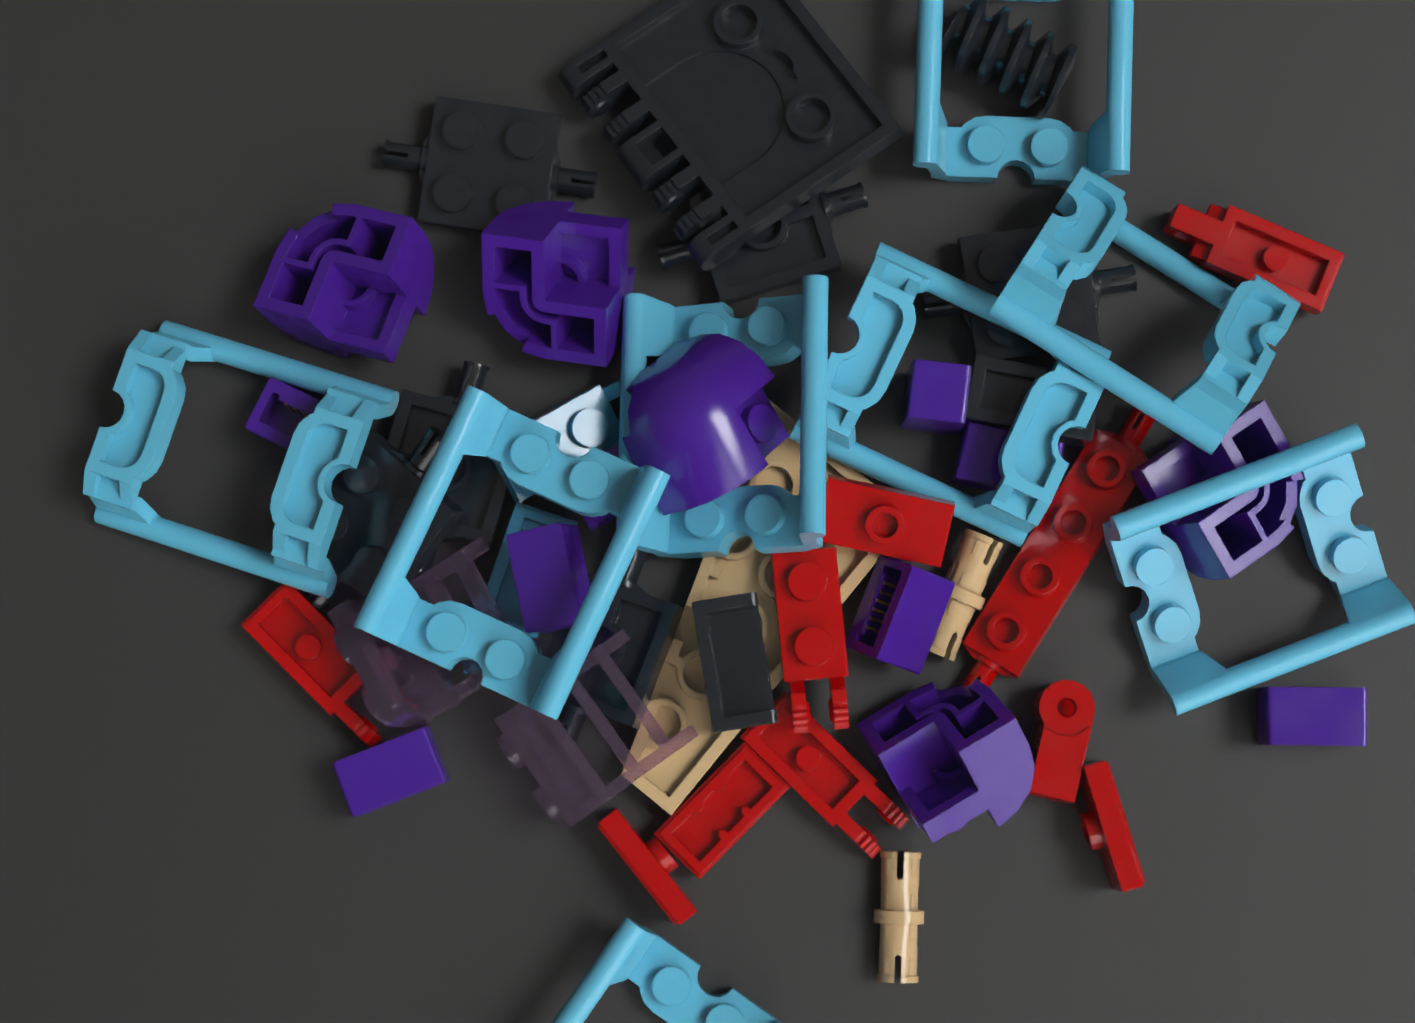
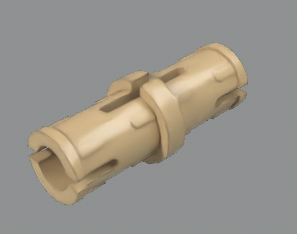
[930,528,1003,662]
[874,851,924,983]

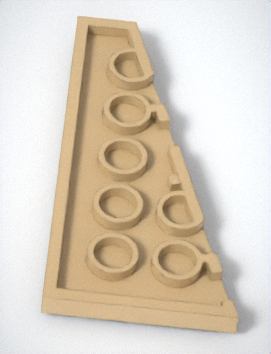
[621,400,880,815]

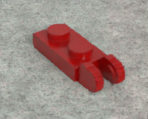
[771,547,849,734]
[241,584,411,747]
[740,690,910,859]

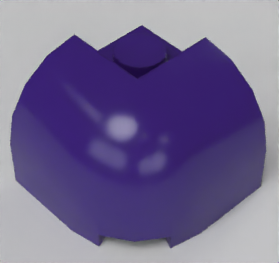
[481,201,635,367]
[253,203,435,364]
[622,333,789,515]
[1130,400,1304,580]
[856,679,1035,843]

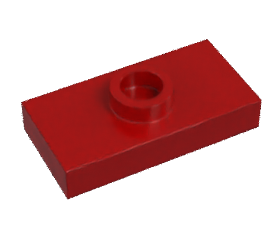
[823,474,955,568]
[654,742,790,880]
[1079,760,1146,893]
[598,807,697,926]

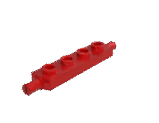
[961,406,1156,687]

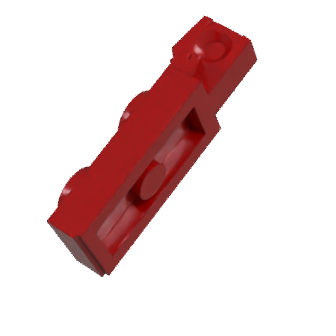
[1162,203,1345,315]

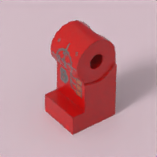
[1029,680,1095,804]

